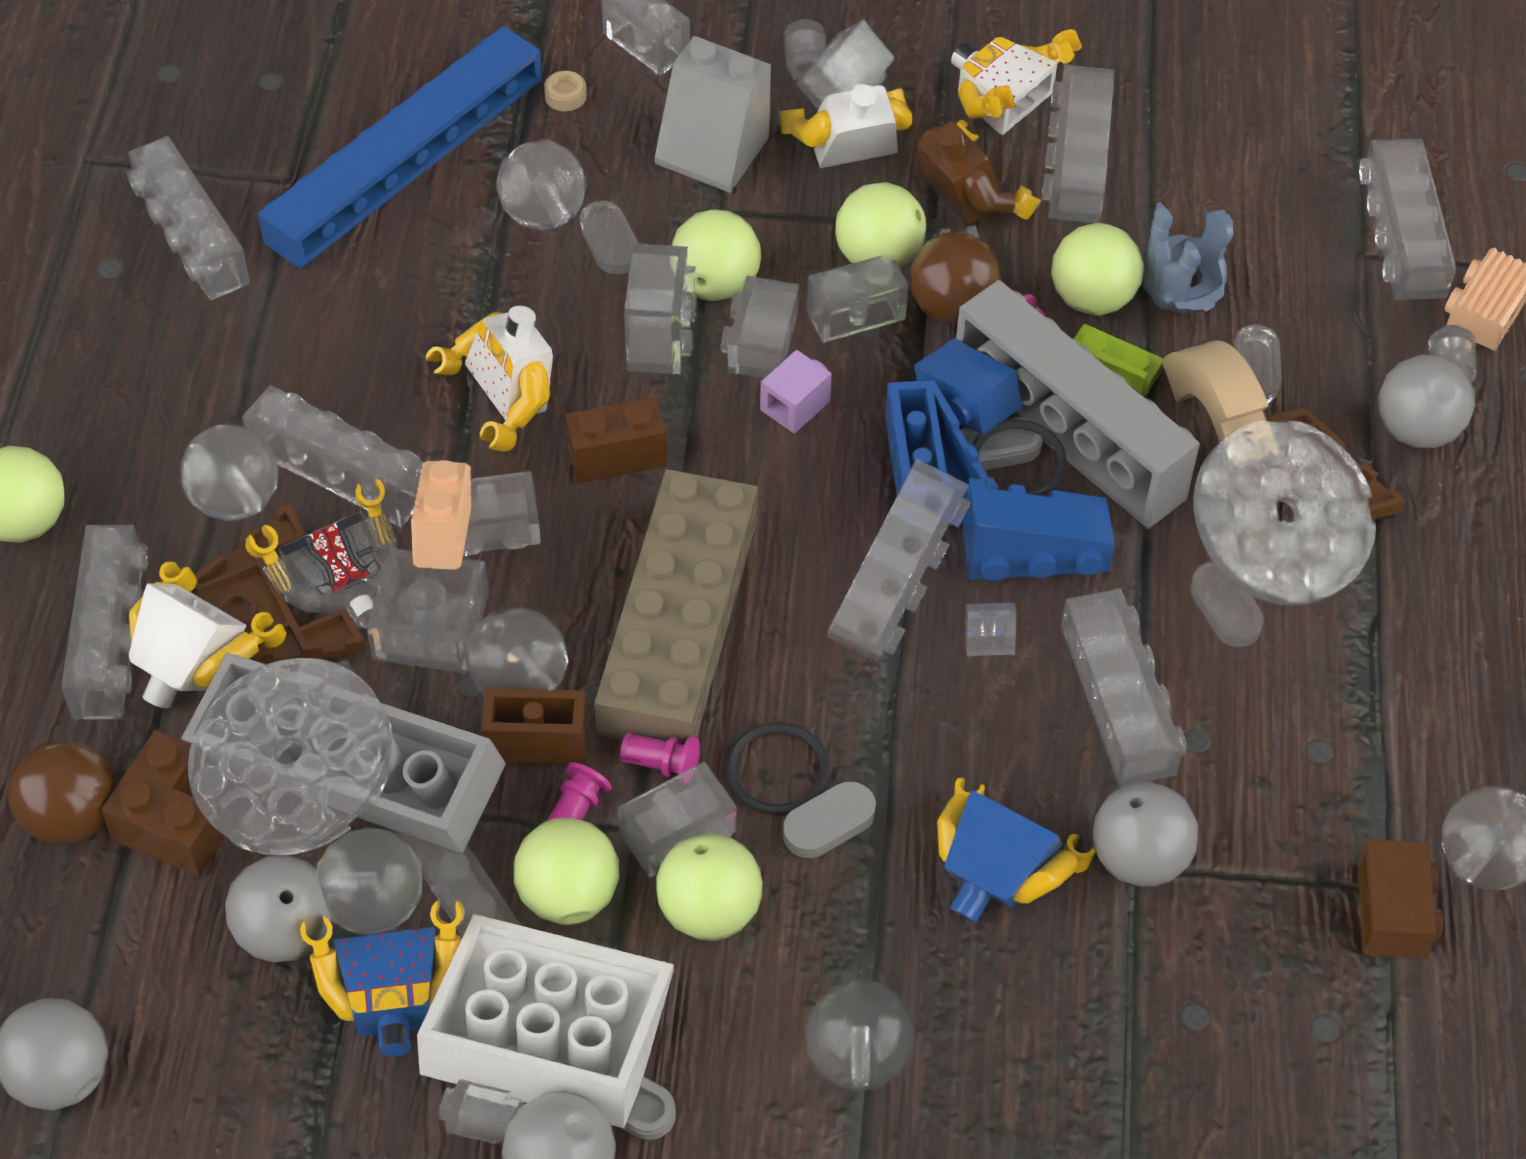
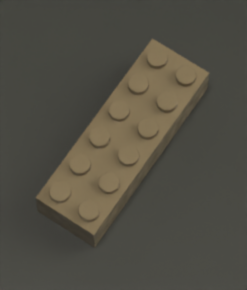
[594,469,758,744]

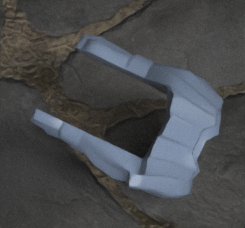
[1141,202,1234,314]

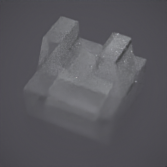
[965,603,1016,656]

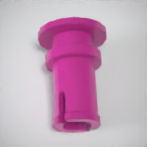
[620,732,700,786]
[547,762,612,821]

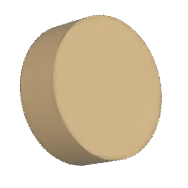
[544,71,587,111]

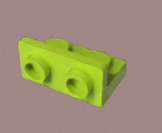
[1071,324,1163,398]

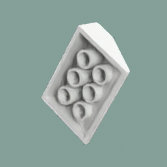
[417,914,674,1128]

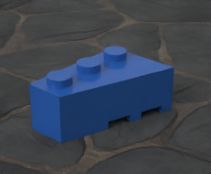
[885,380,999,528]
[962,478,1115,581]

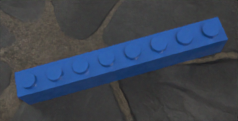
[258,26,542,269]

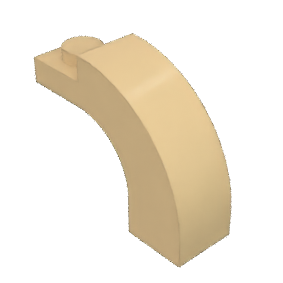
[1162,340,1278,471]

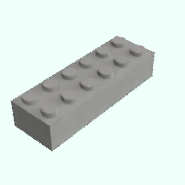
[956,280,1200,529]
[181,652,506,854]

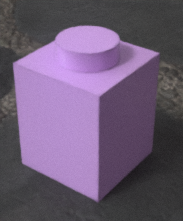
[760,350,832,434]

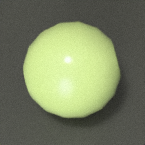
[835,182,926,274]
[670,209,761,301]
[1051,223,1144,316]
[0,445,64,543]
[514,817,619,925]
[656,833,763,941]

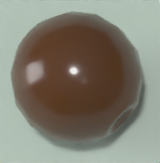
[909,232,1002,324]
[8,739,117,845]

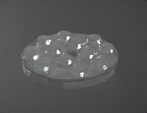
[1194,420,1376,606]
[188,658,394,855]

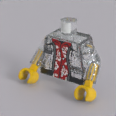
[245,479,397,628]

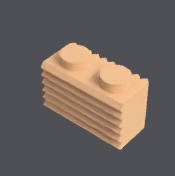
[1444,248,1526,351]
[411,460,472,570]

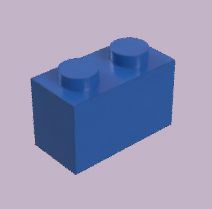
[914,338,1022,435]

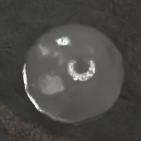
[496,139,587,231]
[181,424,278,522]
[467,608,568,695]
[1442,785,1526,890]
[317,828,422,935]
[805,979,915,1091]

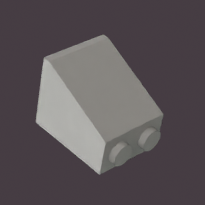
[655,36,771,193]

